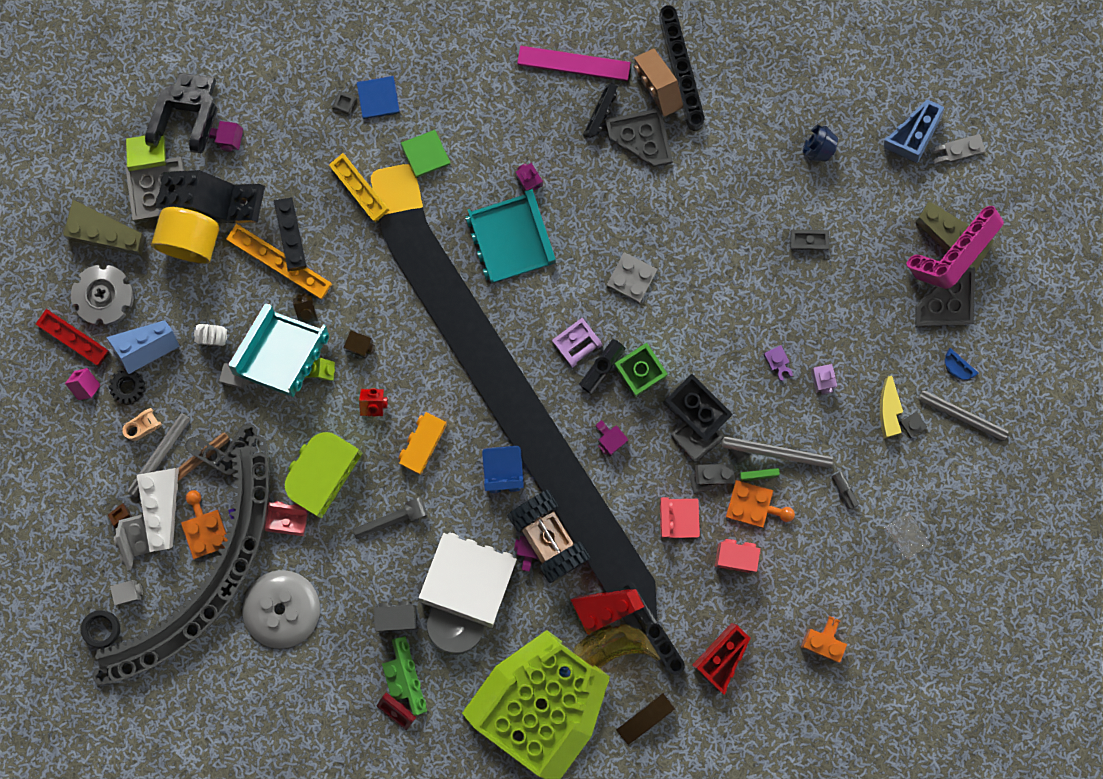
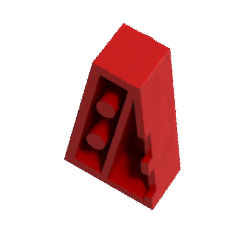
[570,589,644,635]
[692,623,751,695]

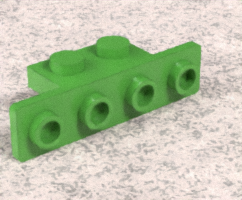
[382,636,427,716]

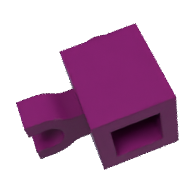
[209,121,243,152]
[515,162,543,191]
[595,420,629,456]
[514,535,540,572]

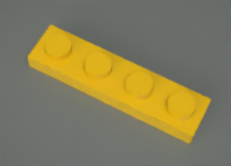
[329,153,390,222]

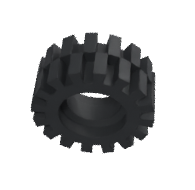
[108,369,146,405]

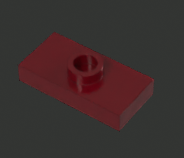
[376,692,417,731]

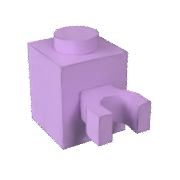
[811,364,837,395]

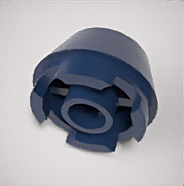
[803,124,838,162]

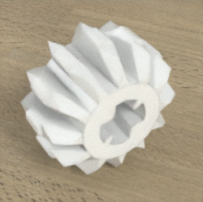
[194,324,227,346]

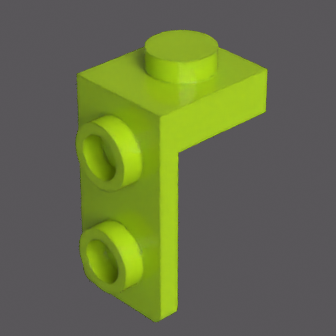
[305,358,335,381]

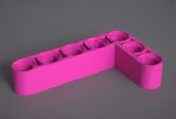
[907,206,1004,289]

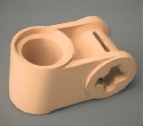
[123,408,162,441]

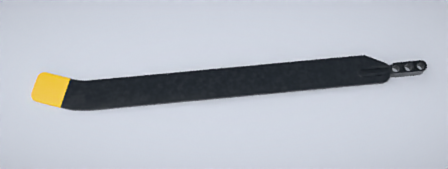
[371,164,685,674]

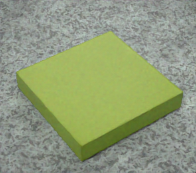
[126,135,166,171]

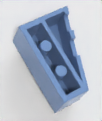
[884,100,944,163]

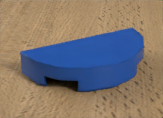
[945,348,979,380]

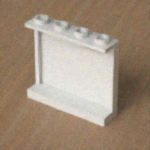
[419,533,517,628]

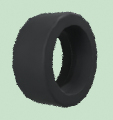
[81,610,120,648]

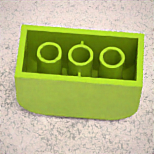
[285,432,363,519]

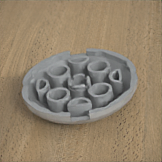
[242,570,320,649]

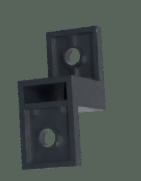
[156,170,265,223]

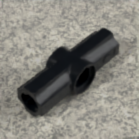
[579,339,626,394]

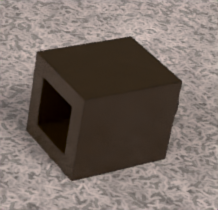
[343,330,375,358]

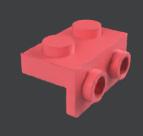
[265,501,308,536]

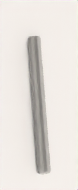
[722,437,833,468]

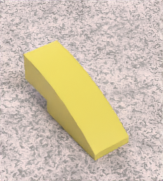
[880,376,903,439]

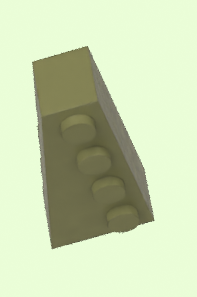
[63,200,146,256]
[916,202,995,273]

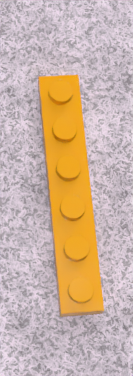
[226,223,332,300]

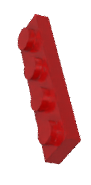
[36,309,110,366]

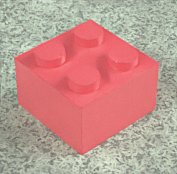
[715,539,761,574]

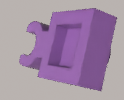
[764,345,793,381]

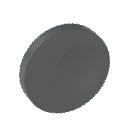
[427,608,484,655]

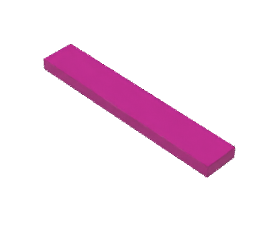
[517,46,631,82]

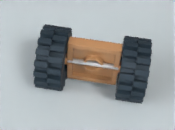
[507,490,590,584]

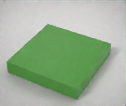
[400,130,450,178]

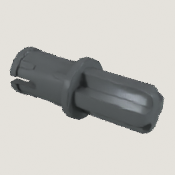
[832,471,859,509]

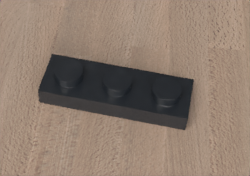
[583,83,618,138]

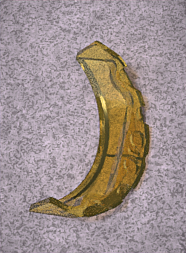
[569,624,660,670]

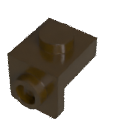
[293,293,318,323]

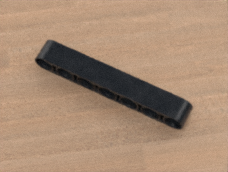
[659,5,705,131]

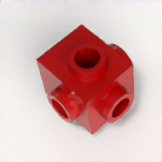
[359,388,388,417]

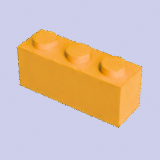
[398,412,447,475]

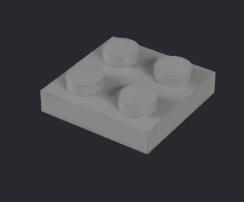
[606,252,658,303]

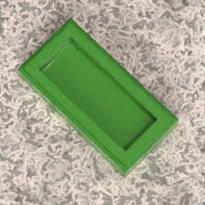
[739,468,780,482]

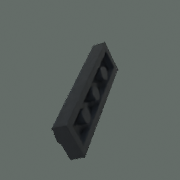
[274,197,307,272]

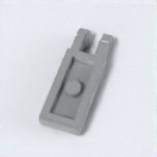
[930,134,986,165]

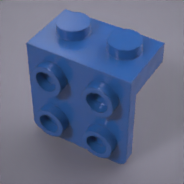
[482,446,524,493]

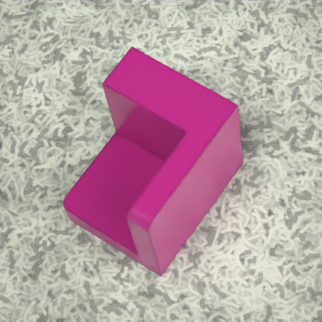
[65,368,100,400]

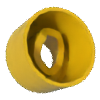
[151,207,219,264]

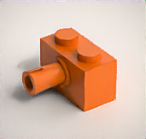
[801,616,847,663]

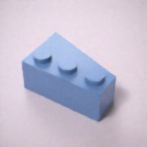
[106,320,180,374]

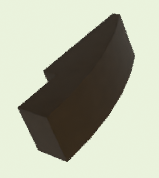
[616,693,675,745]

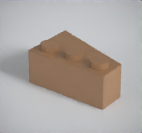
[634,49,684,117]

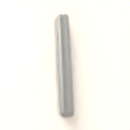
[919,391,1008,441]
[128,414,190,497]

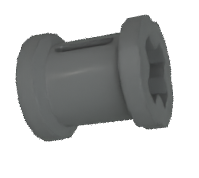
[728,439,752,465]

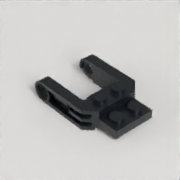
[145,73,218,154]

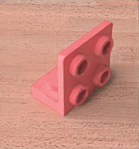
[660,497,700,538]

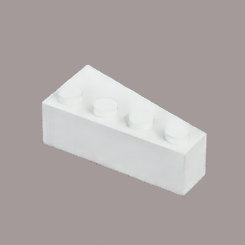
[137,467,179,552]

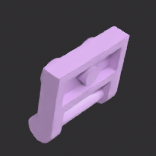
[552,318,603,368]

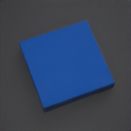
[357,76,400,119]

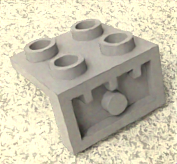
[114,514,150,571]

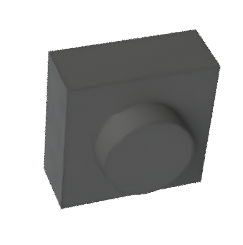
[900,411,927,438]

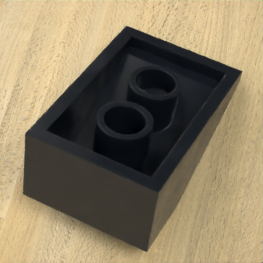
[663,374,733,442]

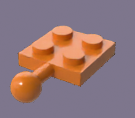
[726,480,795,528]
[181,490,228,559]

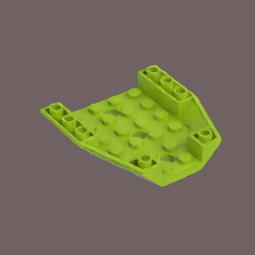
[462,630,610,779]

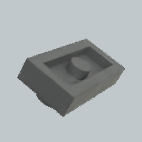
[790,229,829,250]
[695,464,735,485]

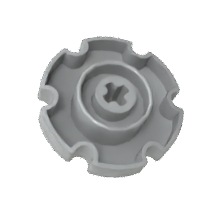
[71,265,134,326]

